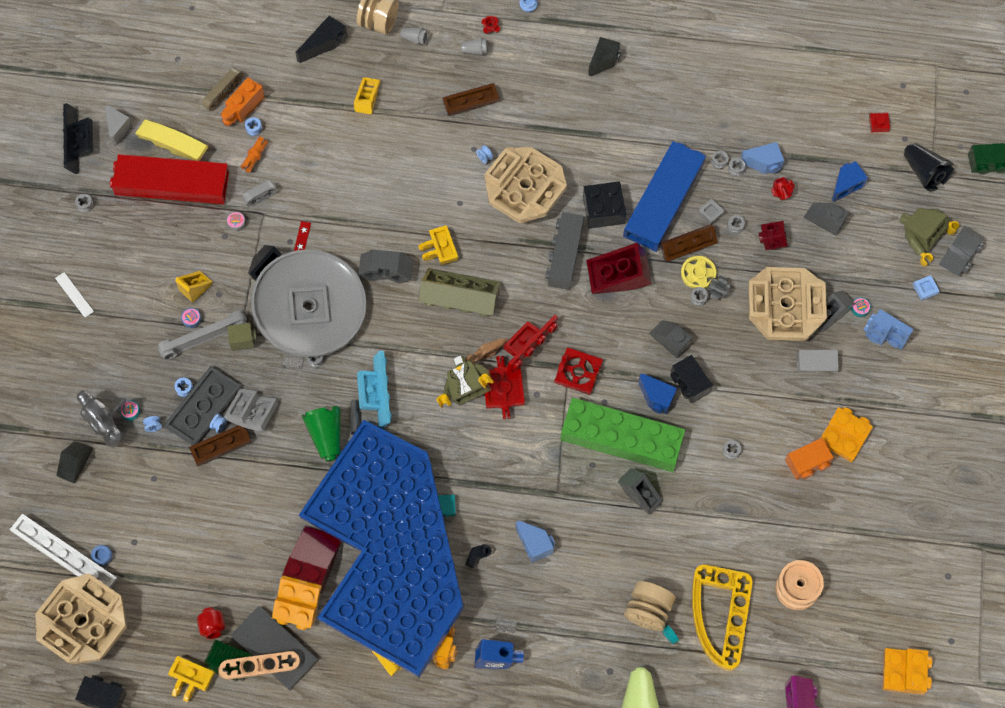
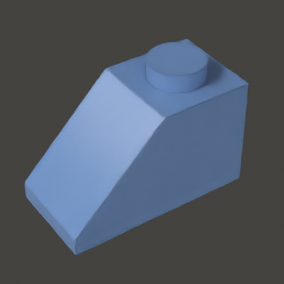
[741,142,784,174]
[515,521,556,563]

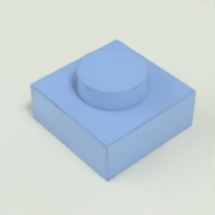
[913,275,939,301]

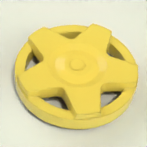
[681,256,716,289]

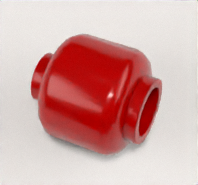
[197,607,225,639]

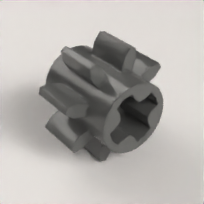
[707,275,730,300]

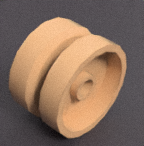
[775,560,824,610]

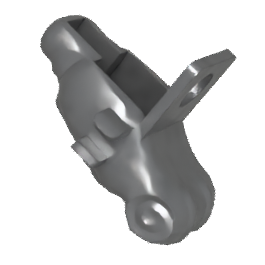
[76,390,127,447]

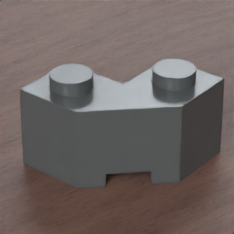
[939,226,984,276]
[358,250,414,284]

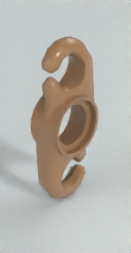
[465,338,509,363]

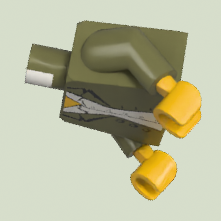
[900,208,959,267]
[436,356,494,408]

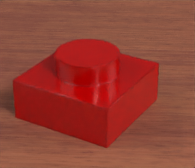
[869,113,890,133]

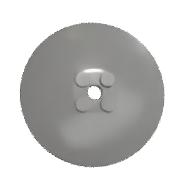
[251,250,366,357]

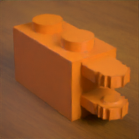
[221,77,265,127]

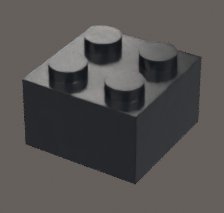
[583,181,626,229]

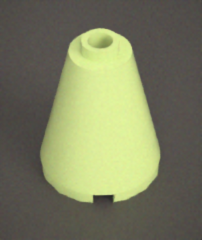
[622,667,659,708]

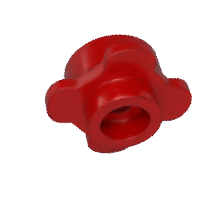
[481,16,500,34]

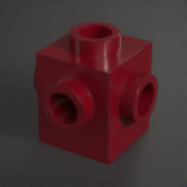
[759,221,788,250]

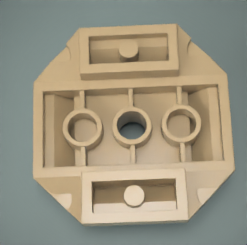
[484,147,567,224]
[748,267,827,341]
[36,573,127,665]

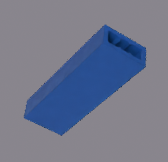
[623,141,706,252]

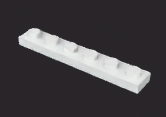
[10,514,118,589]

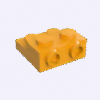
[821,407,873,462]
[272,576,322,630]
[433,624,457,669]
[882,648,932,695]

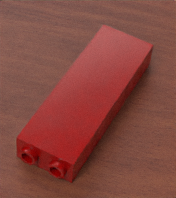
[110,154,230,205]

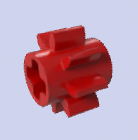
[771,177,795,200]

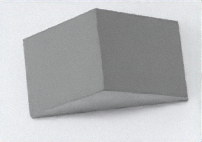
[105,105,132,146]

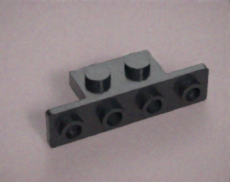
[63,103,93,174]

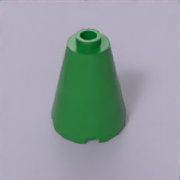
[302,406,341,462]

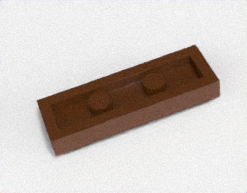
[442,83,500,116]
[660,224,718,262]
[189,425,251,466]

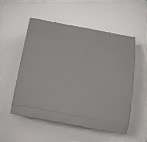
[224,389,278,432]

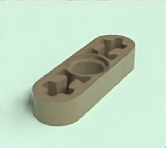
[202,68,243,111]

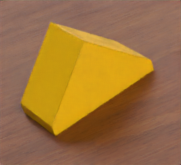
[175,271,213,303]

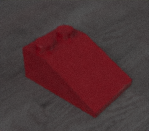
[586,243,652,294]
[282,526,342,594]

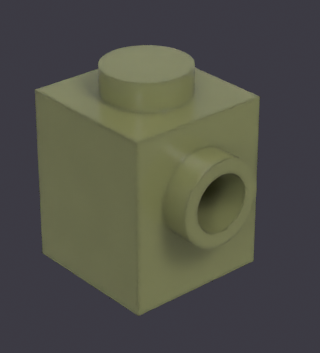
[227,323,257,351]

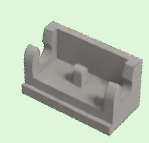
[796,350,838,372]

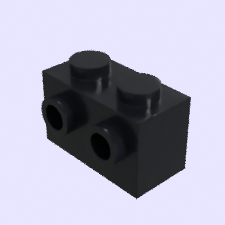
[670,355,713,403]
[75,675,127,708]

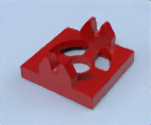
[554,347,603,395]

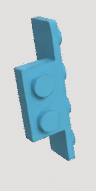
[357,350,392,428]

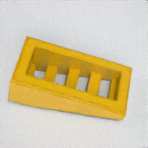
[354,77,381,114]

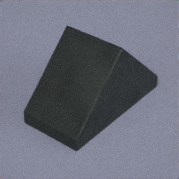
[56,441,93,484]

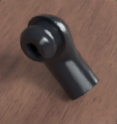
[465,544,492,568]

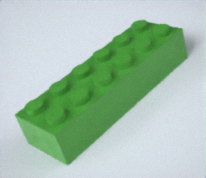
[560,398,685,472]

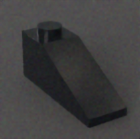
[296,15,347,63]

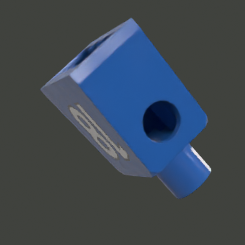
[475,639,524,669]

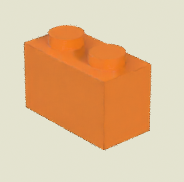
[785,438,834,480]

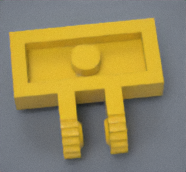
[418,225,458,265]
[168,656,215,702]

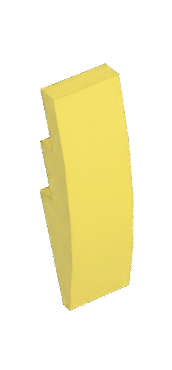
[135,120,208,161]

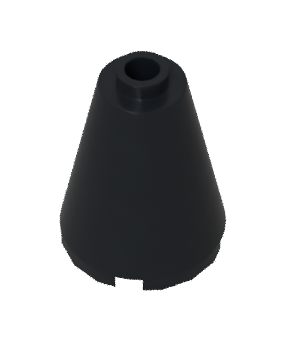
[904,143,954,192]

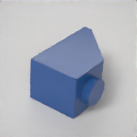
[832,161,868,202]
[638,373,677,414]

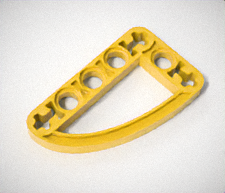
[692,565,753,671]

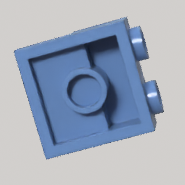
[864,309,913,350]

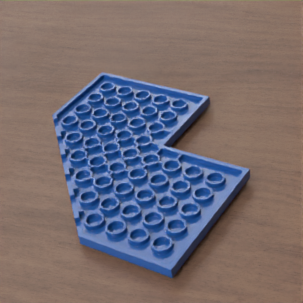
[298,420,464,678]

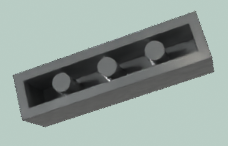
[545,212,584,290]

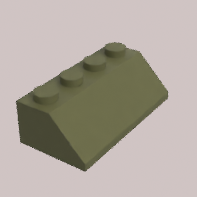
[418,268,501,316]

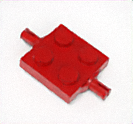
[485,356,525,420]

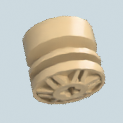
[357,0,399,35]
[624,581,676,631]

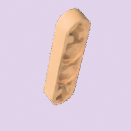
[218,651,300,680]

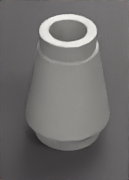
[401,27,429,45]
[462,38,488,55]

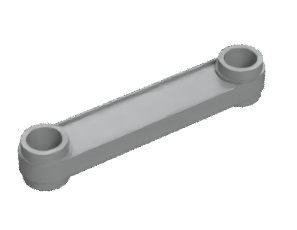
[158,310,248,361]

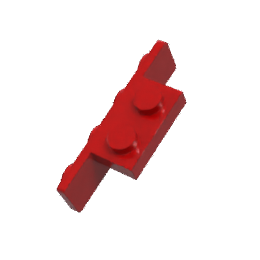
[503,314,558,374]

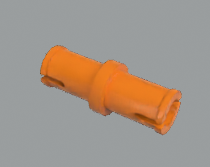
[241,137,268,173]

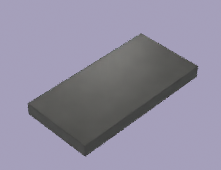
[164,366,242,446]
[230,606,318,691]

